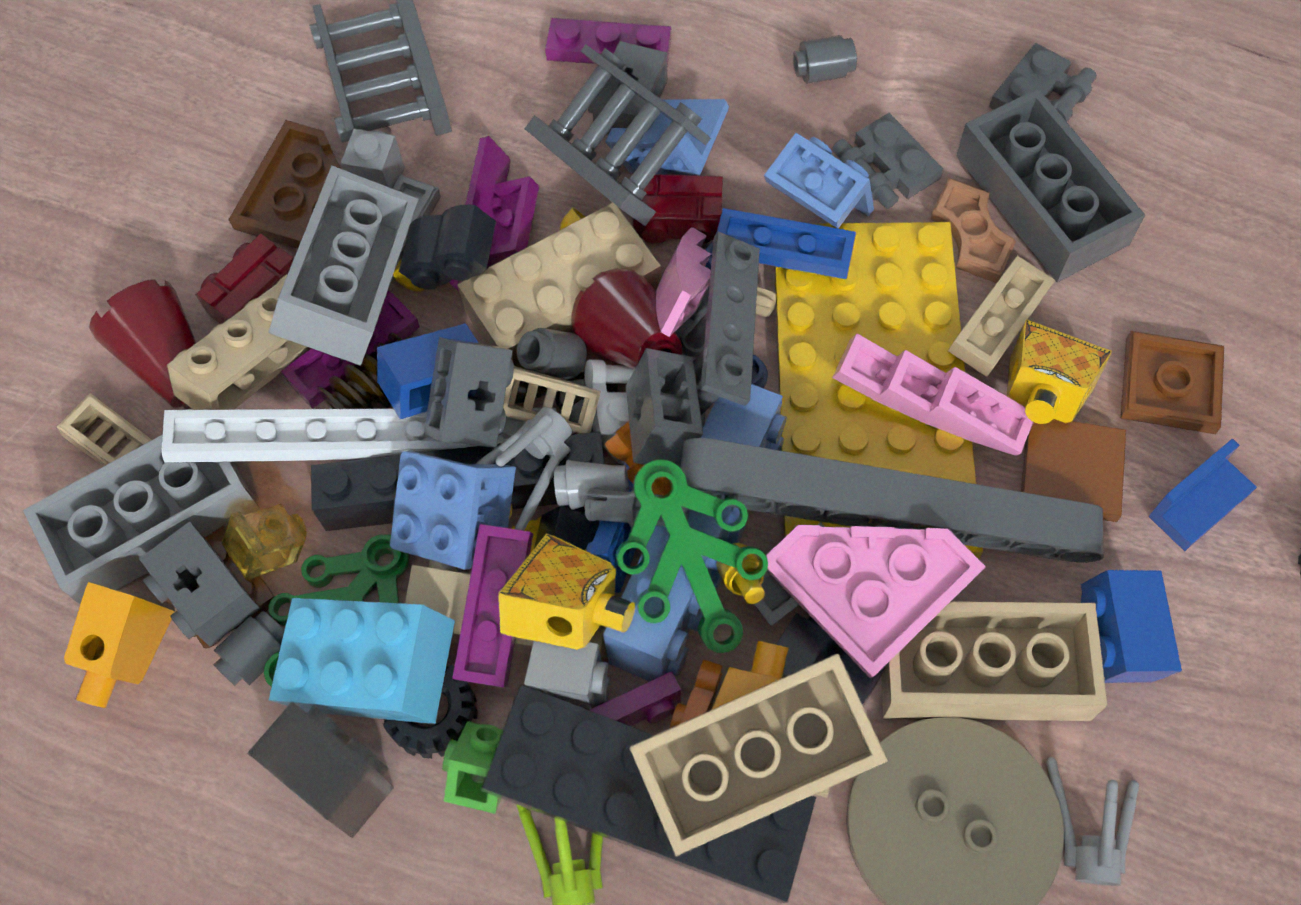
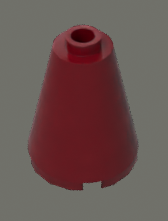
[571,268,682,369]
[89,279,196,409]

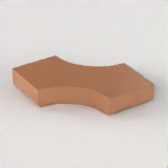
[931,178,1016,283]

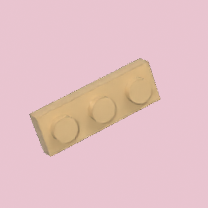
[948,256,1055,377]

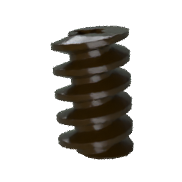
[317,332,402,409]

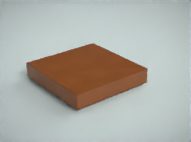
[1120,331,1225,434]
[1021,419,1126,522]

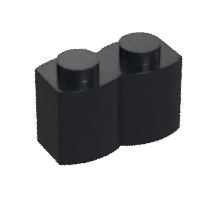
[399,205,496,290]

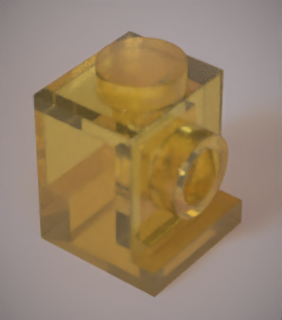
[222,504,307,580]

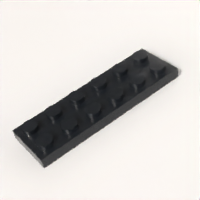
[480,684,816,903]

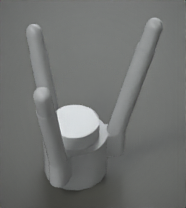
[476,407,572,531]
[1046,757,1139,886]

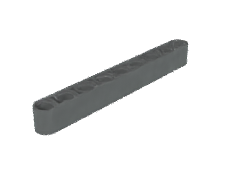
[681,438,1104,563]

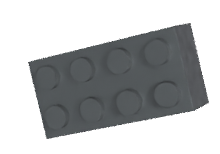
[956,89,1145,282]

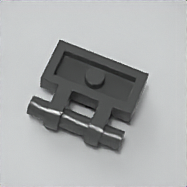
[989,43,1097,122]
[832,113,943,209]

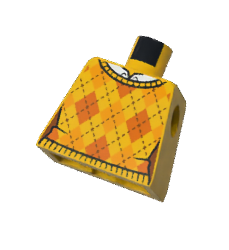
[1007,319,1112,424]
[499,534,635,650]

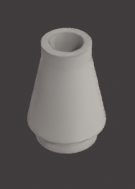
[554,460,629,510]

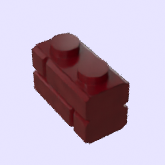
[633,175,723,244]
[195,234,294,324]

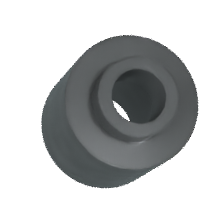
[793,35,857,84]
[517,328,587,379]
[213,611,284,686]

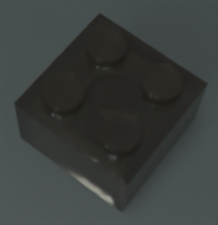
[247,702,394,838]

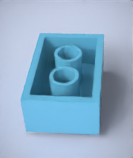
[269,598,455,724]

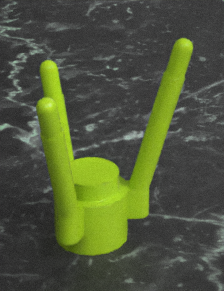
[516,804,603,905]

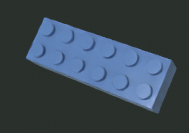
[603,384,787,682]

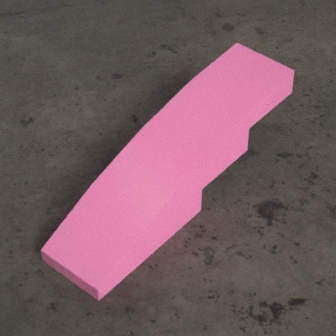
[656,227,711,337]
[832,334,1033,456]

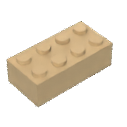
[457,203,661,369]
[881,602,1107,721]
[630,654,888,856]

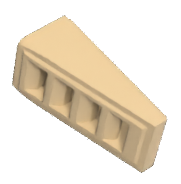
[503,366,601,434]
[57,393,152,466]

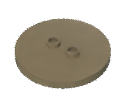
[846,717,1064,905]

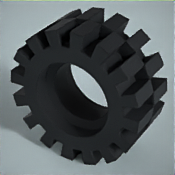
[382,664,478,759]

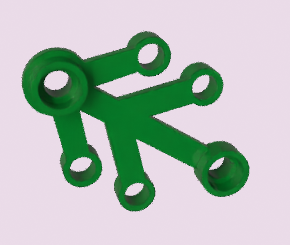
[616,459,768,653]
[264,534,410,687]

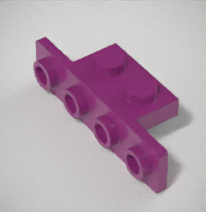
[449,136,539,291]

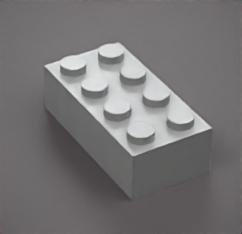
[269,166,419,365]
[23,435,260,604]

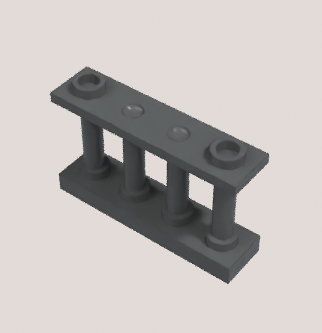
[310,0,452,143]
[525,44,711,226]
[676,231,760,428]

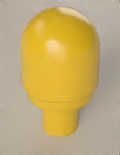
[716,543,765,604]

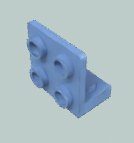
[605,99,729,176]
[764,133,874,229]
[390,451,516,569]

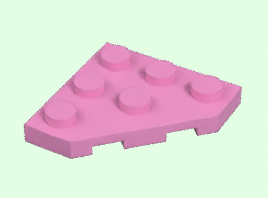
[766,525,986,678]

